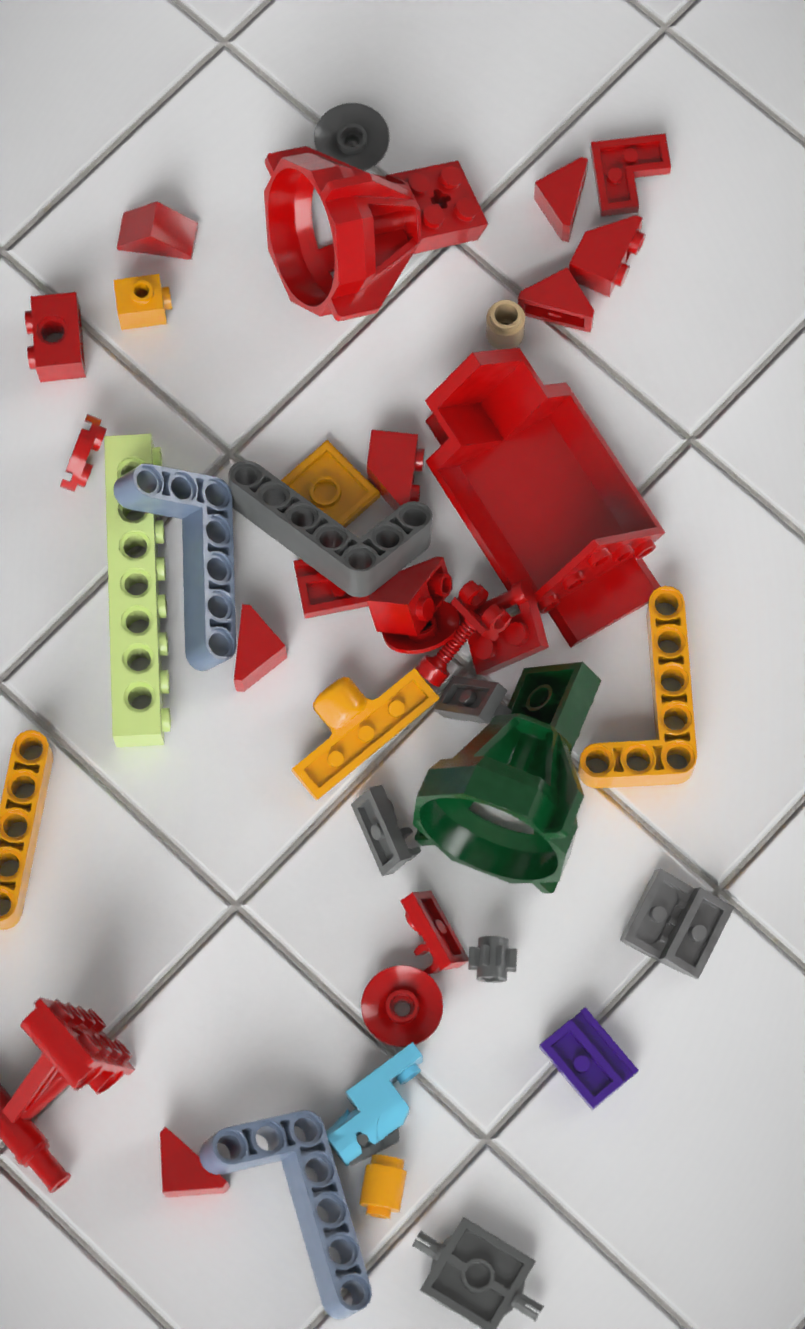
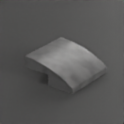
[620,868,734,979]

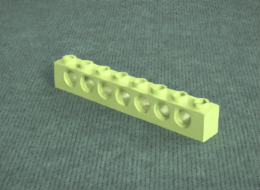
[104,434,171,747]

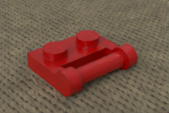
[458,580,549,676]

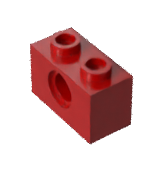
[25,292,86,382]

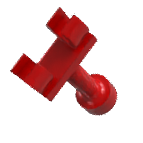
[415,580,512,687]

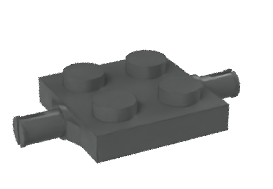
[412,1217,544,1329]

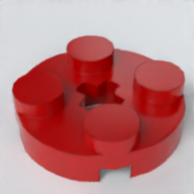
[60,414,107,492]

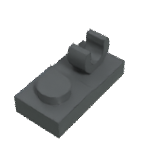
[433,676,512,724]
[351,785,421,876]

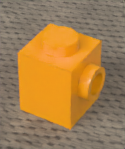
[113,274,172,330]

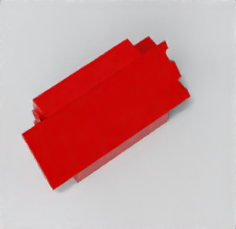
[425,348,666,648]

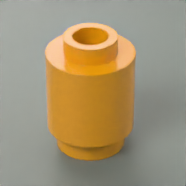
[359,1154,407,1219]

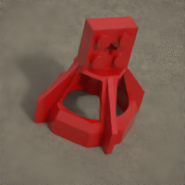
[264,146,488,321]

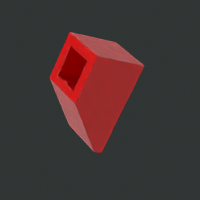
[569,215,646,297]
[367,429,425,511]
[367,556,453,636]

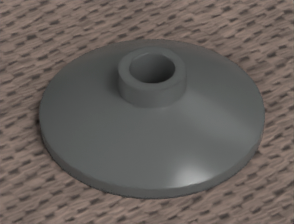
[314,103,390,171]

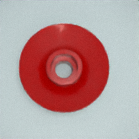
[382,601,460,654]
[361,965,443,1047]

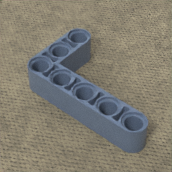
[113,464,236,671]
[199,1110,372,1319]

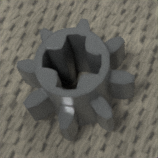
[468,936,517,983]

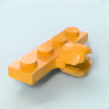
[291,668,440,801]

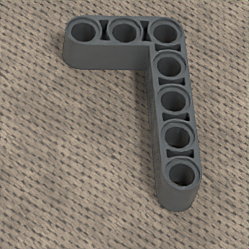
[228,460,433,597]

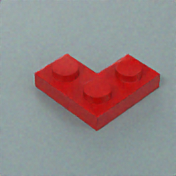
[590,133,671,217]

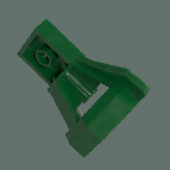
[412,662,602,894]

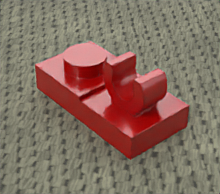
[400,890,469,974]

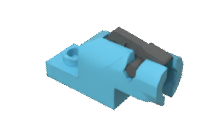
[326,1042,423,1166]

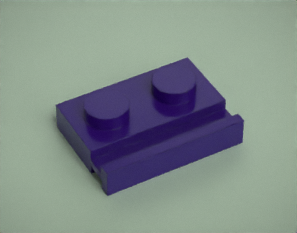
[539,1007,639,1111]

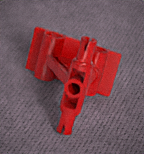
[0,997,136,1193]

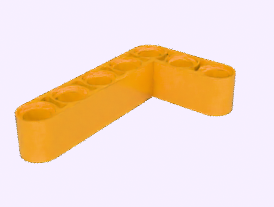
[578,586,697,788]
[0,730,53,930]

